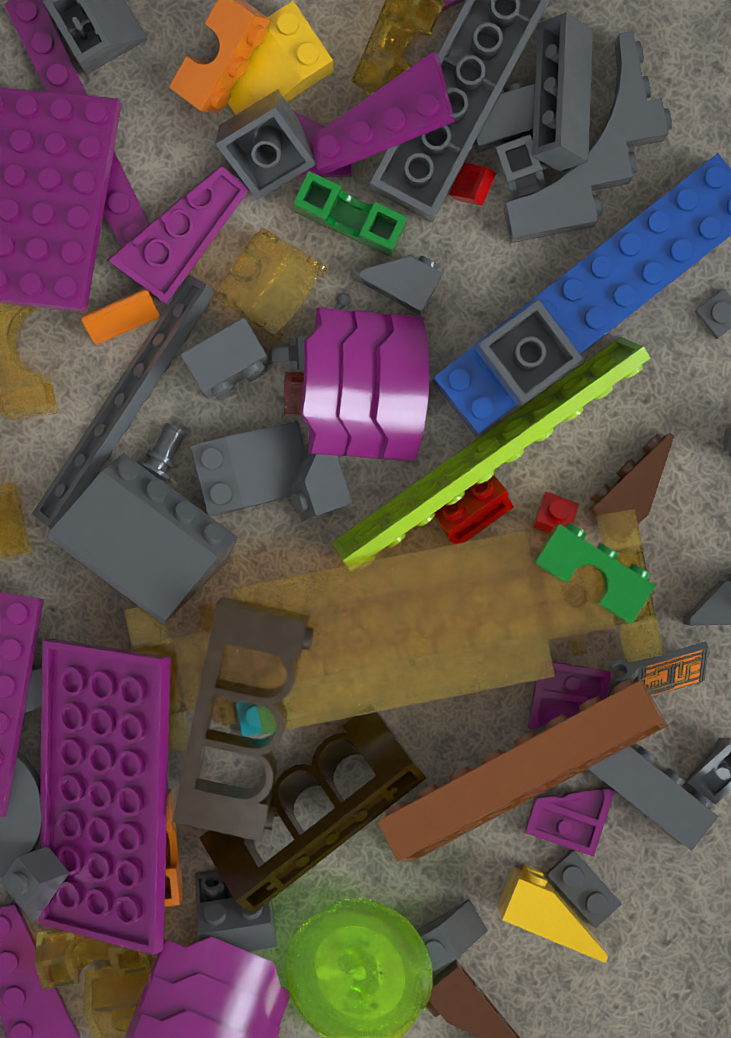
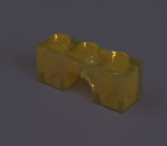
[351,0,444,95]
[34,929,152,990]

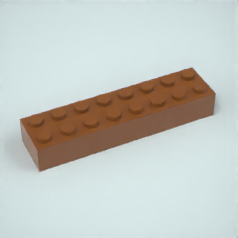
[377,679,668,862]

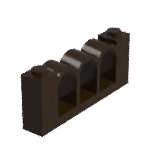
[172,597,314,841]
[199,704,426,915]

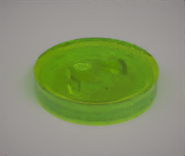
[285,898,433,1038]

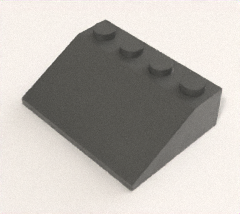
[47,453,238,624]

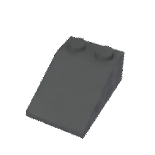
[191,421,305,517]

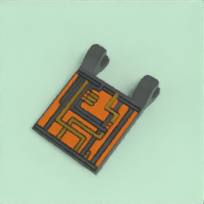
[609,641,709,697]

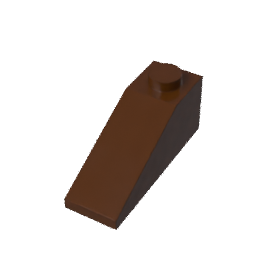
[423,959,520,1038]

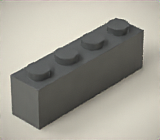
[532,12,593,171]
[588,746,719,851]

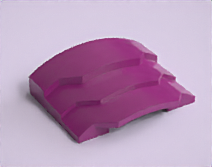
[300,307,429,461]
[124,936,292,1038]

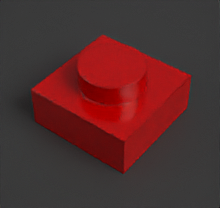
[449,163,497,206]
[533,492,579,533]

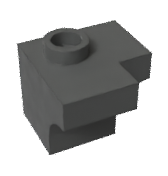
[496,134,551,200]

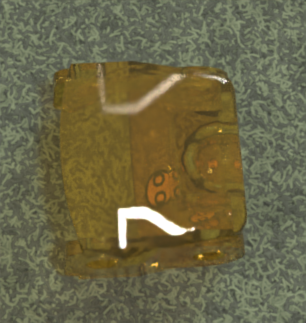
[215,228,328,342]

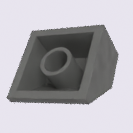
[215,89,316,200]

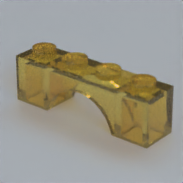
[0,303,58,421]

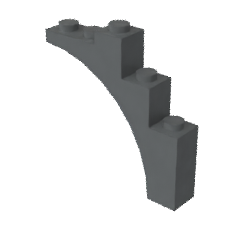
[504,31,672,243]

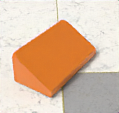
[81,289,160,345]

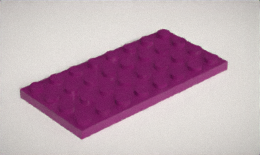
[38,639,170,955]

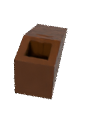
[589,433,674,540]

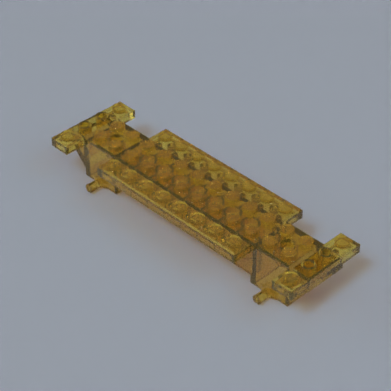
[124,509,664,753]

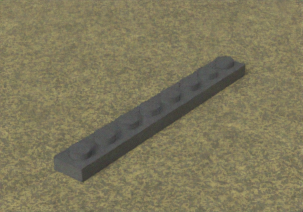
[32,275,217,529]

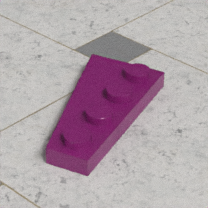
[310,51,455,175]
[107,166,249,304]
[0,903,81,1038]

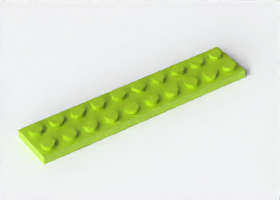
[331,337,651,571]

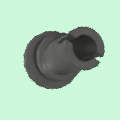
[138,423,187,481]

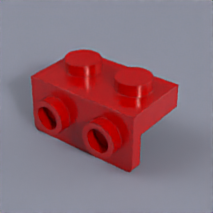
[434,475,514,548]

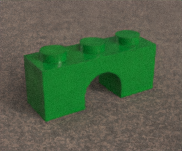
[293,171,407,257]
[532,522,656,624]

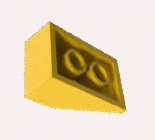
[228,1,334,115]
[497,864,608,963]

